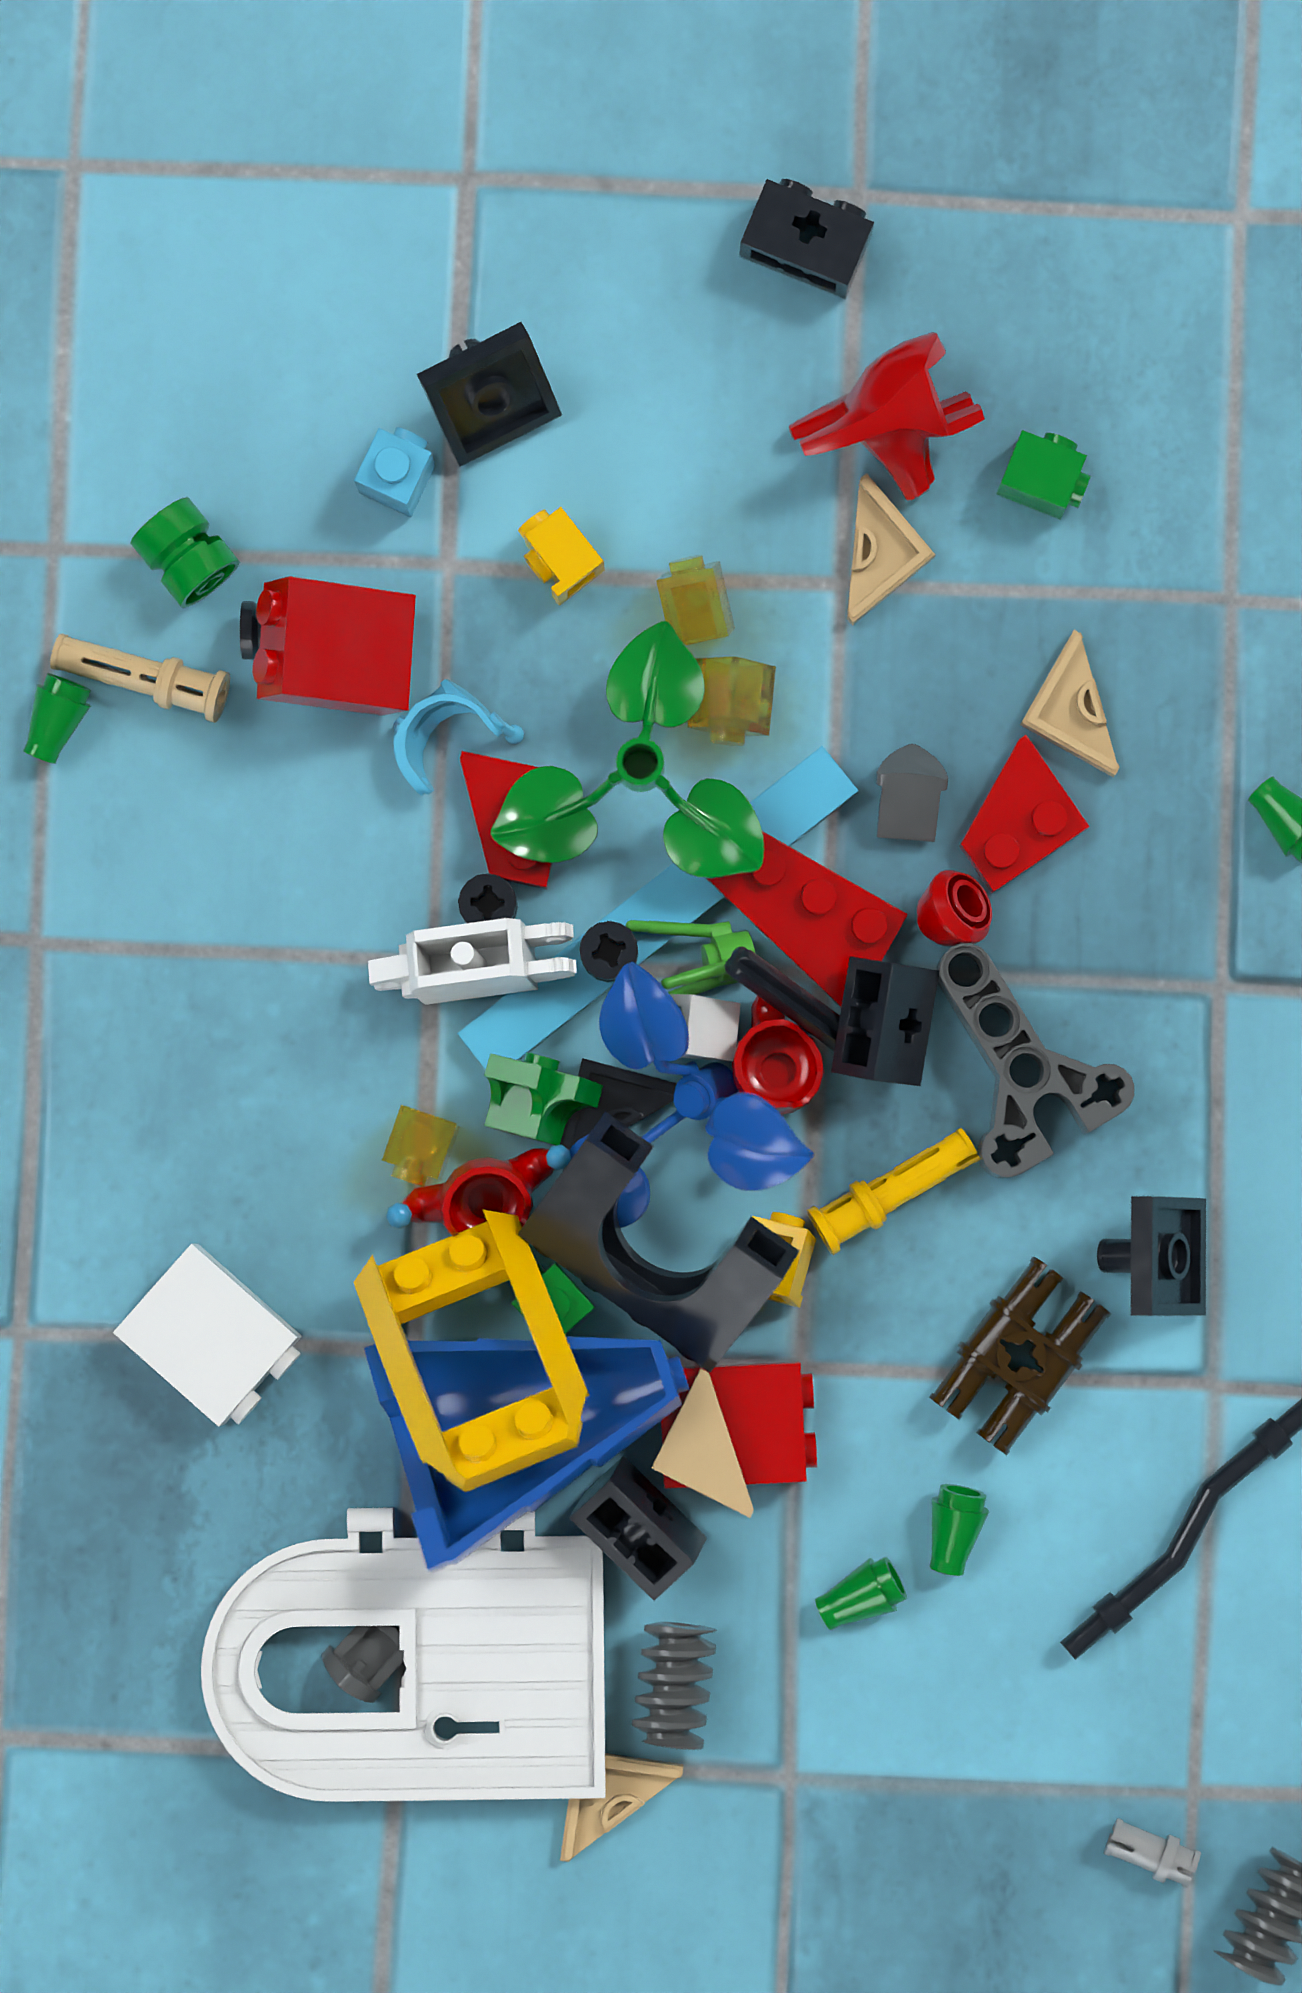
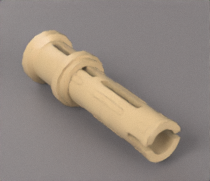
[50,634,230,723]

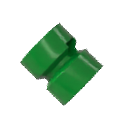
[130,497,240,608]

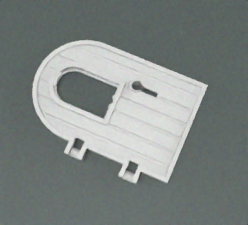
[201,1508,605,1802]

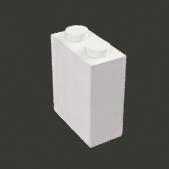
[113,1244,302,1427]

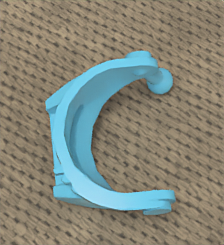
[393,679,524,796]

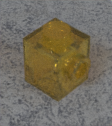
[656,555,735,645]
[687,656,776,746]
[382,1105,460,1187]

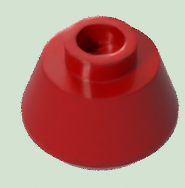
[917,870,992,946]

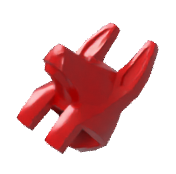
[789,332,985,501]

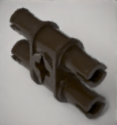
[929,1256,1111,1456]

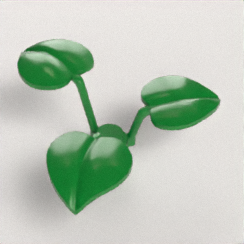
[491,621,764,878]

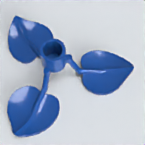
[563,962,814,1228]

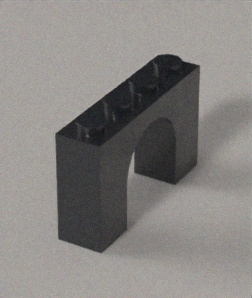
[518,1112,799,1373]

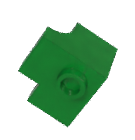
[484,1052,603,1145]

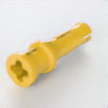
[806,1128,980,1255]

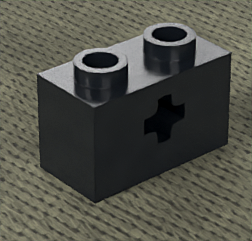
[739,179,874,299]
[831,956,939,1086]
[570,1456,707,1601]

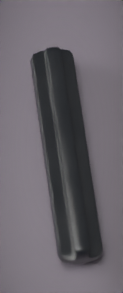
[725,946,840,1051]

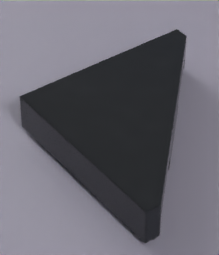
[560,1058,677,1150]

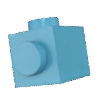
[354,427,436,517]

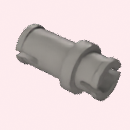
[1104,1818,1201,1888]

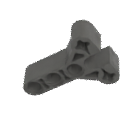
[936,943,1135,1178]

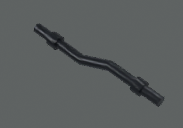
[1060,1398,1302,1660]

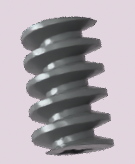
[631,1621,717,1750]
[1214,1847,1302,1986]

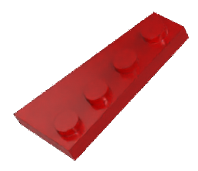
[705,831,908,1008]

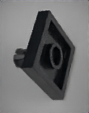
[416,322,562,467]
[1097,1196,1206,1316]

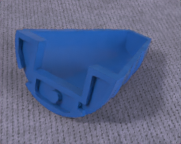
[364,1336,690,1573]

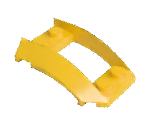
[353,1210,590,1492]

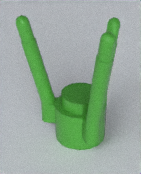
[625,920,755,995]

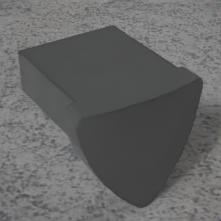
[876,744,948,842]
[321,1625,404,1703]

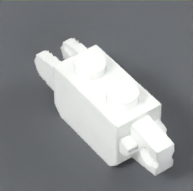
[368,918,577,1005]

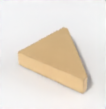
[847,473,935,626]
[1020,630,1120,777]
[651,1369,754,1518]
[560,1753,683,1862]

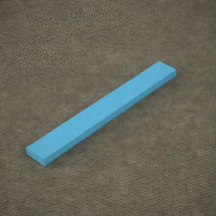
[457,745,858,1070]

